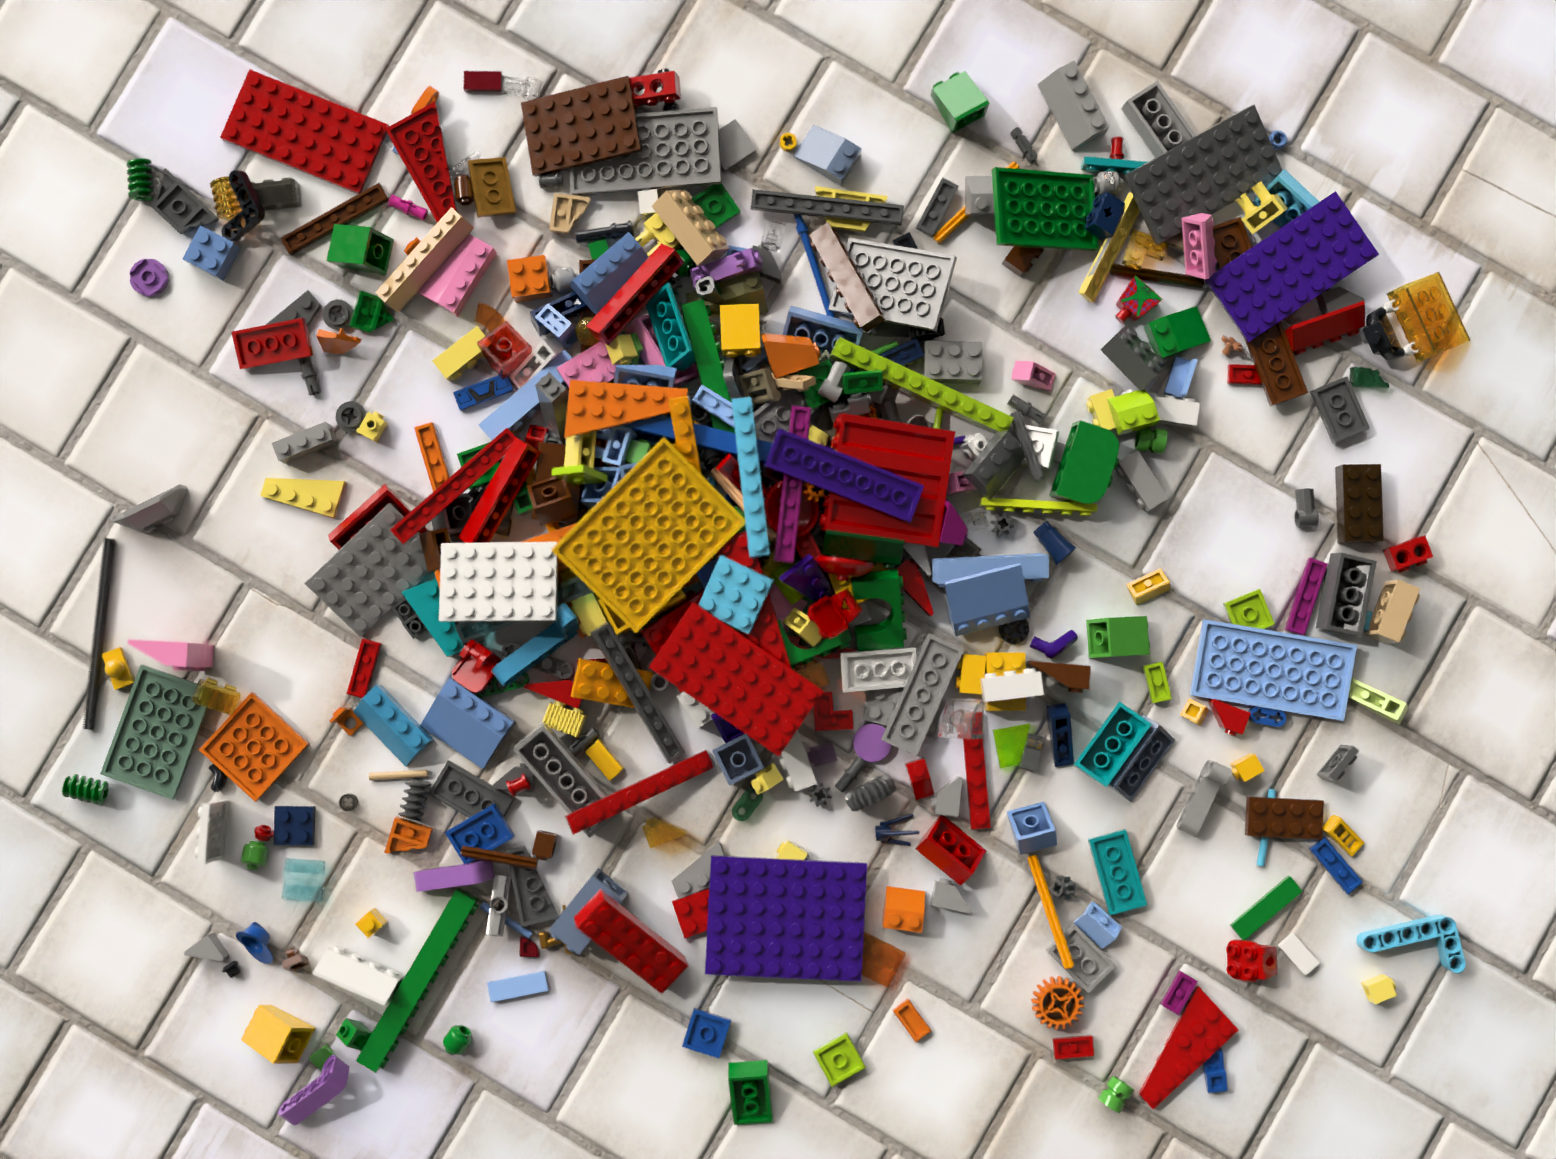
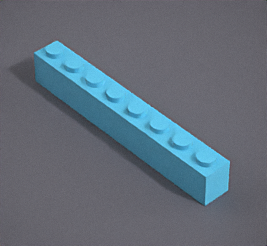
[732,397,769,558]

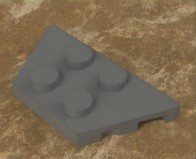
[151,168,219,234]

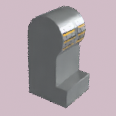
[1018,733,1044,772]

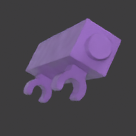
[690,248,763,289]

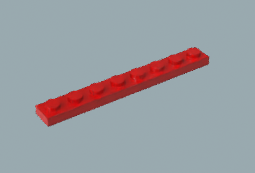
[390,428,515,545]
[565,750,714,835]

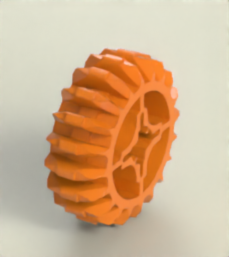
[1031,976,1085,1030]

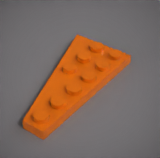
[565,380,688,439]

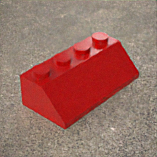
[1285,301,1365,356]

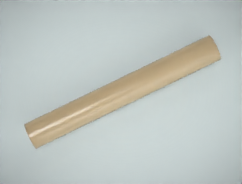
[369,770,428,780]

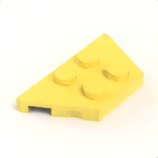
[815,186,888,233]

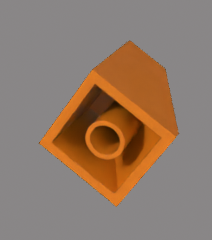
[760,333,821,378]

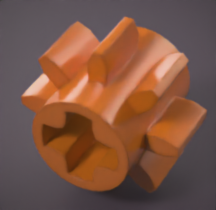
[802,483,825,503]

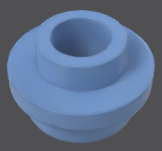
[1269,131,1287,150]

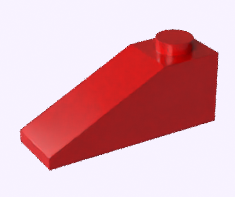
[897,559,934,617]
[524,680,583,709]

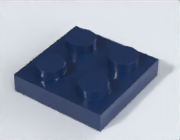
[273,806,315,846]

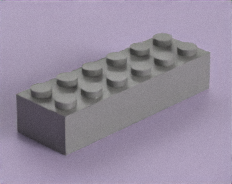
[513,721,619,838]

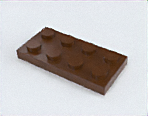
[1245,796,1324,839]

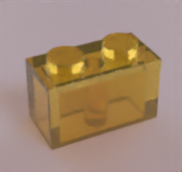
[191,677,241,716]

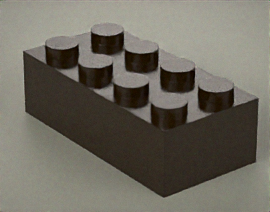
[1335,464,1384,543]

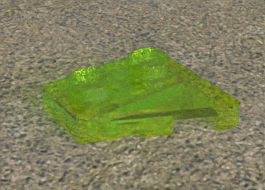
[992,723,1030,768]

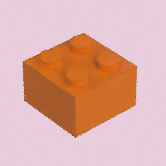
[507,255,553,303]

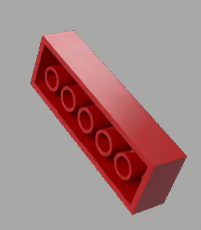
[574,889,688,994]

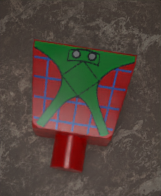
[1115,275,1162,324]

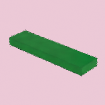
[1230,876,1302,940]

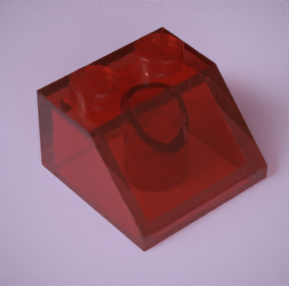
[477,321,532,379]

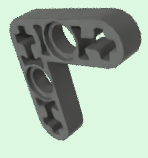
[723,356,745,399]

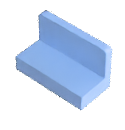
[1163,356,1197,399]
[1074,901,1122,949]

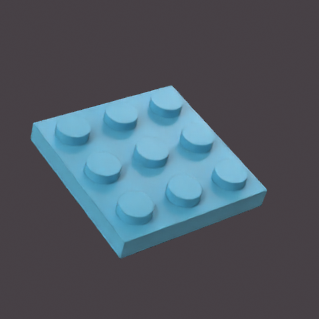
[699,555,774,634]

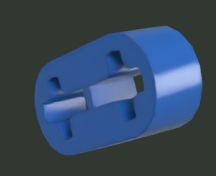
[1248,706,1286,727]

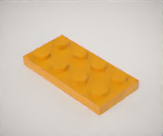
[571,658,653,708]

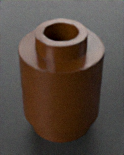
[454,175,474,206]

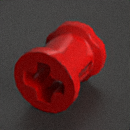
[506,773,532,797]

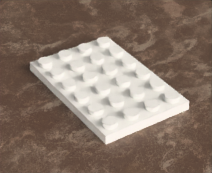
[439,542,558,622]

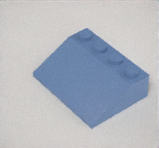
[569,232,649,315]
[783,305,863,372]
[609,365,677,446]
[944,562,1030,637]
[420,678,517,769]

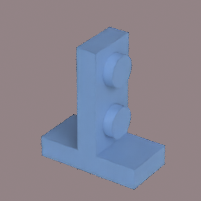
[535,303,580,350]

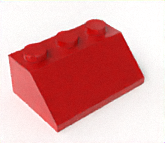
[915,815,987,886]

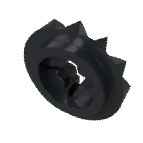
[998,619,1030,644]

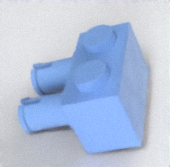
[594,426,637,467]

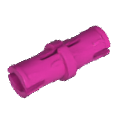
[388,194,428,221]

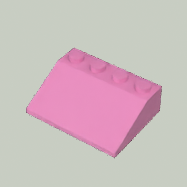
[417,234,497,317]
[128,639,214,671]

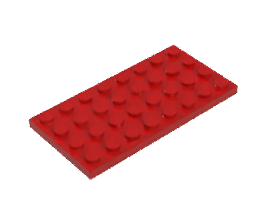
[220,69,389,194]
[649,602,824,756]

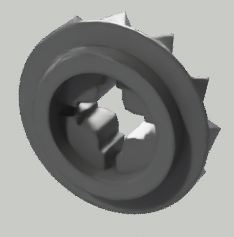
[323,299,353,330]
[335,401,366,432]

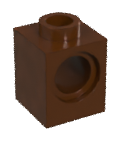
[532,830,558,861]

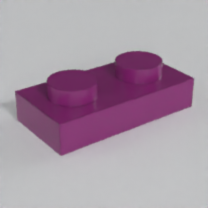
[1160,970,1198,1015]

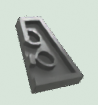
[266,290,322,326]

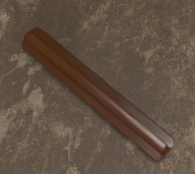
[460,846,538,869]

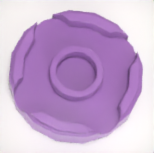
[129,259,169,297]
[853,724,891,762]

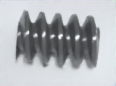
[398,778,431,821]

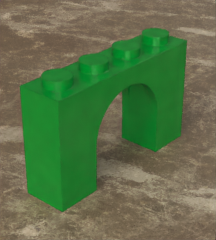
[851,569,907,651]
[778,619,852,669]

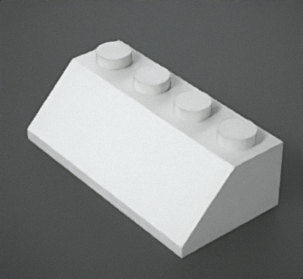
[313,945,403,1006]

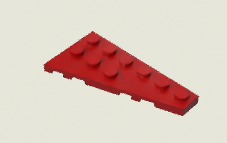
[385,102,457,223]
[1139,985,1239,1109]

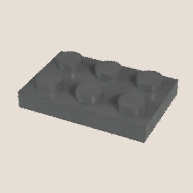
[1310,376,1370,444]

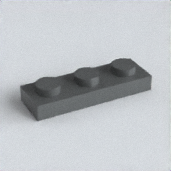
[916,177,959,237]

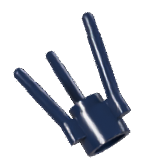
[875,814,920,846]

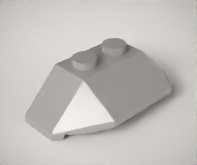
[110,484,188,533]

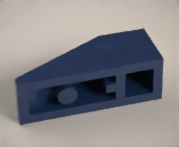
[530,291,588,337]
[1046,703,1074,767]

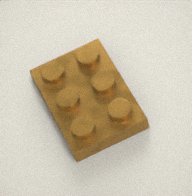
[467,157,516,218]

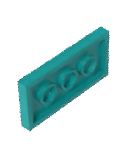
[1088,829,1147,915]

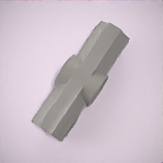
[486,875,511,937]

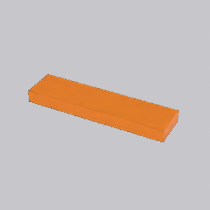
[414,422,450,492]

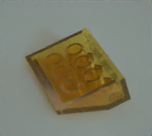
[1387,272,1470,363]

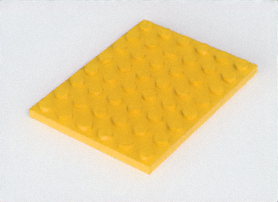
[551,437,745,633]

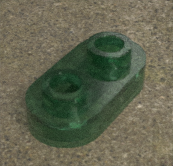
[732,786,763,821]

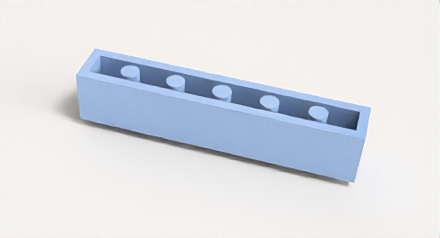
[479,350,572,440]
[932,553,1049,587]

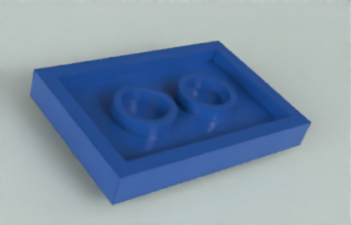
[445,803,515,864]

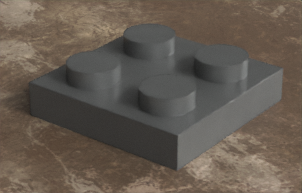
[1317,745,1359,781]

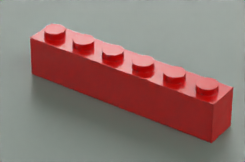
[586,243,684,346]
[458,437,541,543]

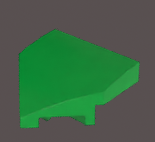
[349,290,394,333]

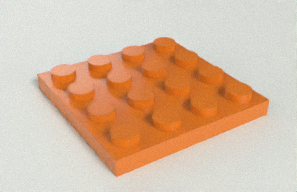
[199,692,309,802]

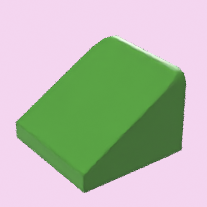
[308,1043,337,1071]

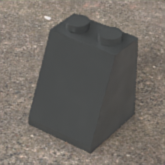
[535,372,569,442]

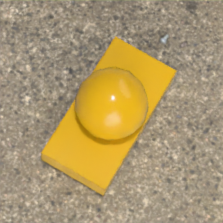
[102,647,134,690]

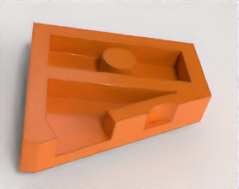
[384,816,433,853]

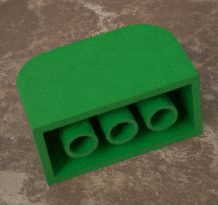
[1049,420,1119,504]

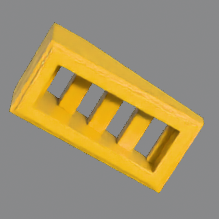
[1323,815,1364,857]

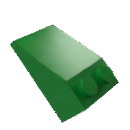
[1143,306,1211,360]
[728,1060,773,1125]

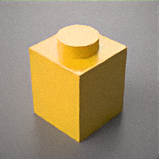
[1230,753,1264,782]
[355,908,388,938]

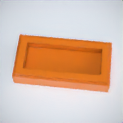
[893,999,931,1043]

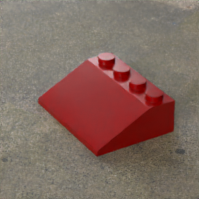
[328,484,427,550]

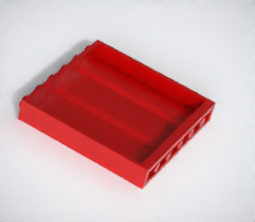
[820,413,955,547]

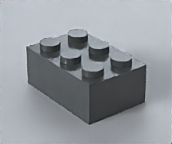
[1100,325,1166,391]

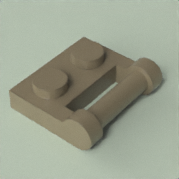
[738,367,781,408]

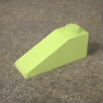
[1348,678,1409,725]

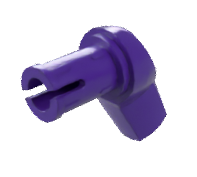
[1029,630,1078,658]

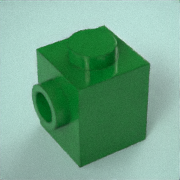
[336,1018,372,1051]

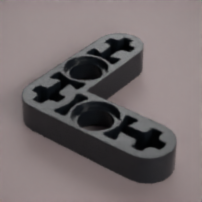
[222,170,265,241]

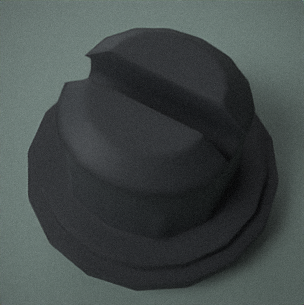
[222,961,240,978]

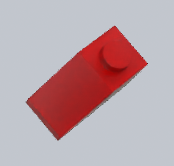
[1208,699,1251,737]
[904,758,934,800]

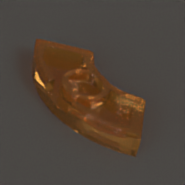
[475,302,511,346]

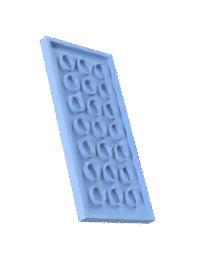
[1190,619,1357,721]

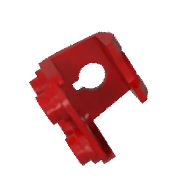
[808,588,863,639]
[452,639,501,693]
[1226,939,1277,982]

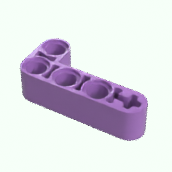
[414,860,494,892]
[278,1055,350,1126]

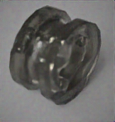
[339,793,358,811]

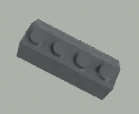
[1316,553,1377,637]

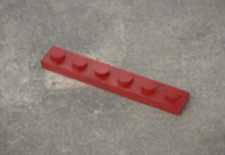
[960,712,991,829]

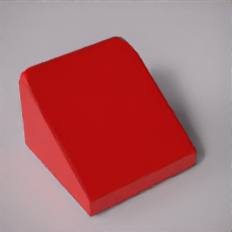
[525,424,549,450]

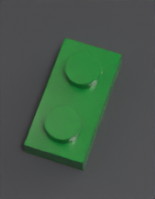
[843,370,883,394]

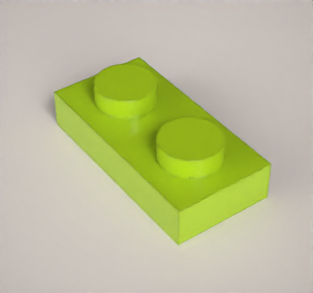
[1143,661,1172,703]

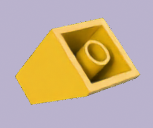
[720,304,761,358]
[241,1005,316,1064]

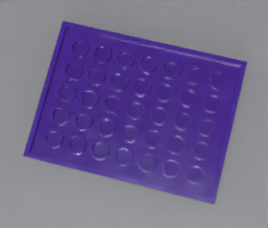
[705,855,867,981]

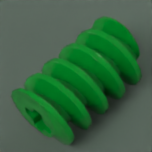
[126,158,154,201]
[62,774,109,804]

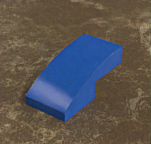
[1203,1048,1228,1093]

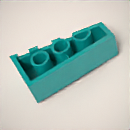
[402,578,467,657]

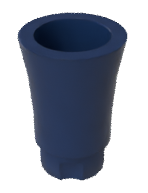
[1033,521,1077,565]

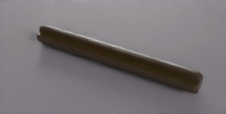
[1110,264,1205,288]

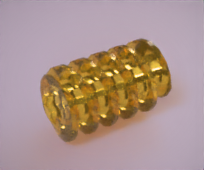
[210,176,240,220]

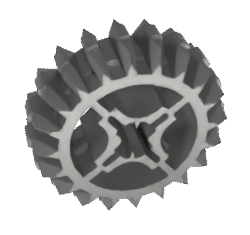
[845,774,897,811]

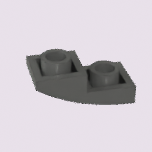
[391,597,427,639]

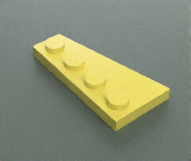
[260,478,346,518]

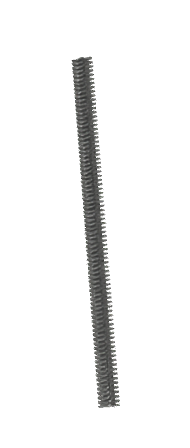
[82,538,115,730]

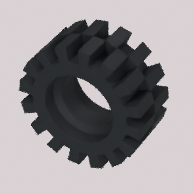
[910,318,945,341]

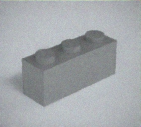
[272,422,338,464]
[1115,450,1169,512]

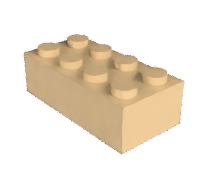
[652,190,730,266]

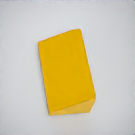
[1126,568,1171,605]

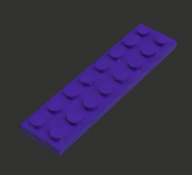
[764,428,924,522]

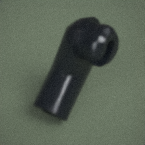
[209,764,227,792]

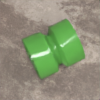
[1134,427,1167,454]
[1098,1075,1134,1114]

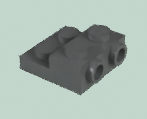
[826,392,872,421]

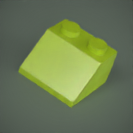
[1107,388,1160,436]

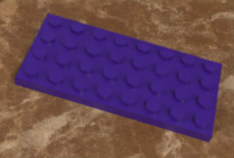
[1205,191,1379,343]

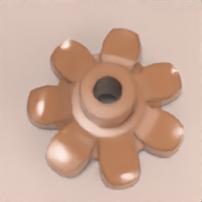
[1221,335,1244,356]

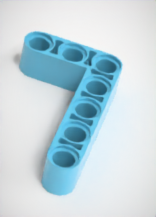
[1356,914,1466,973]

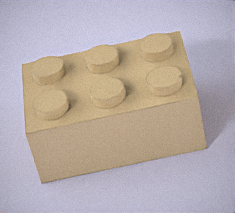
[1364,580,1420,643]

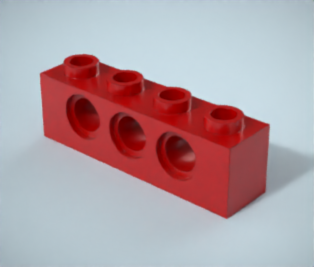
[630,71,681,108]

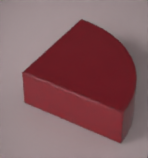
[519,936,540,957]

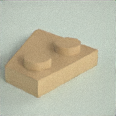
[549,193,591,234]

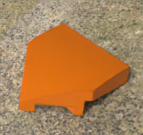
[316,328,362,354]

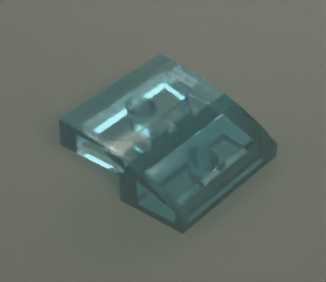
[281,858,325,902]

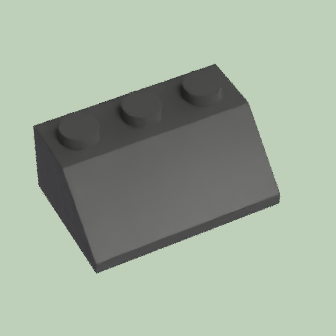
[962,431,1025,500]

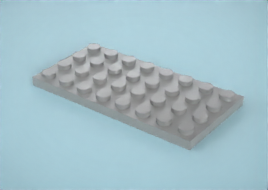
[570,107,722,196]

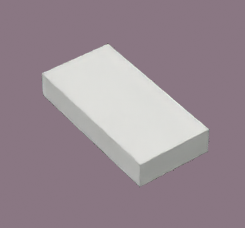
[1277,933,1319,976]

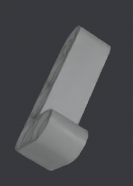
[1176,760,1232,837]

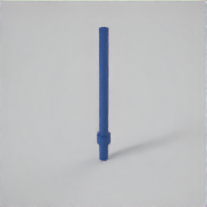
[793,214,835,317]

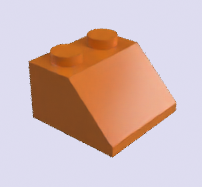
[882,886,925,933]

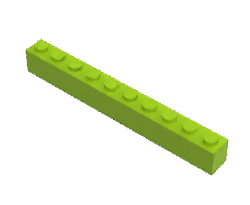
[829,337,1014,434]

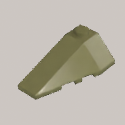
[686,271,768,314]

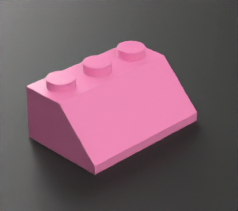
[1181,213,1216,279]

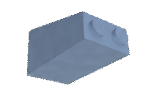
[549,868,628,955]

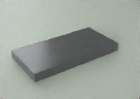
[428,760,515,818]

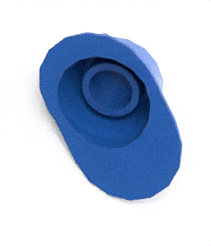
[236,922,273,964]

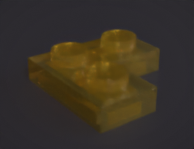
[1122,229,1168,270]

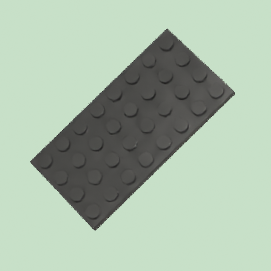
[1124,105,1283,245]

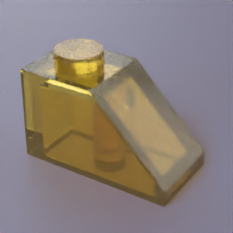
[642,817,687,848]

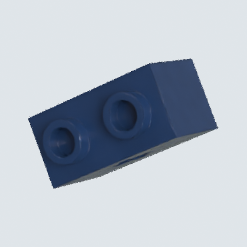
[1084,192,1125,240]

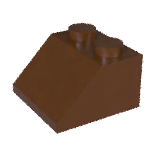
[527,477,577,526]

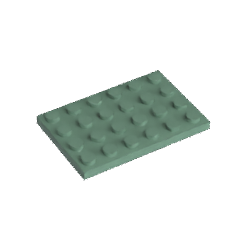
[100,665,215,800]

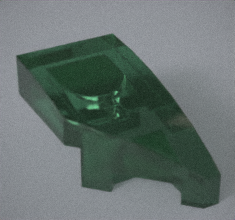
[1350,367,1389,388]

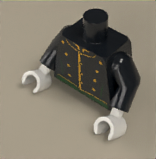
[1363,300,1419,360]

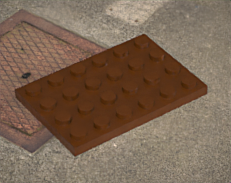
[521,76,642,177]

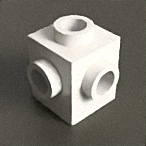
[960,432,989,462]

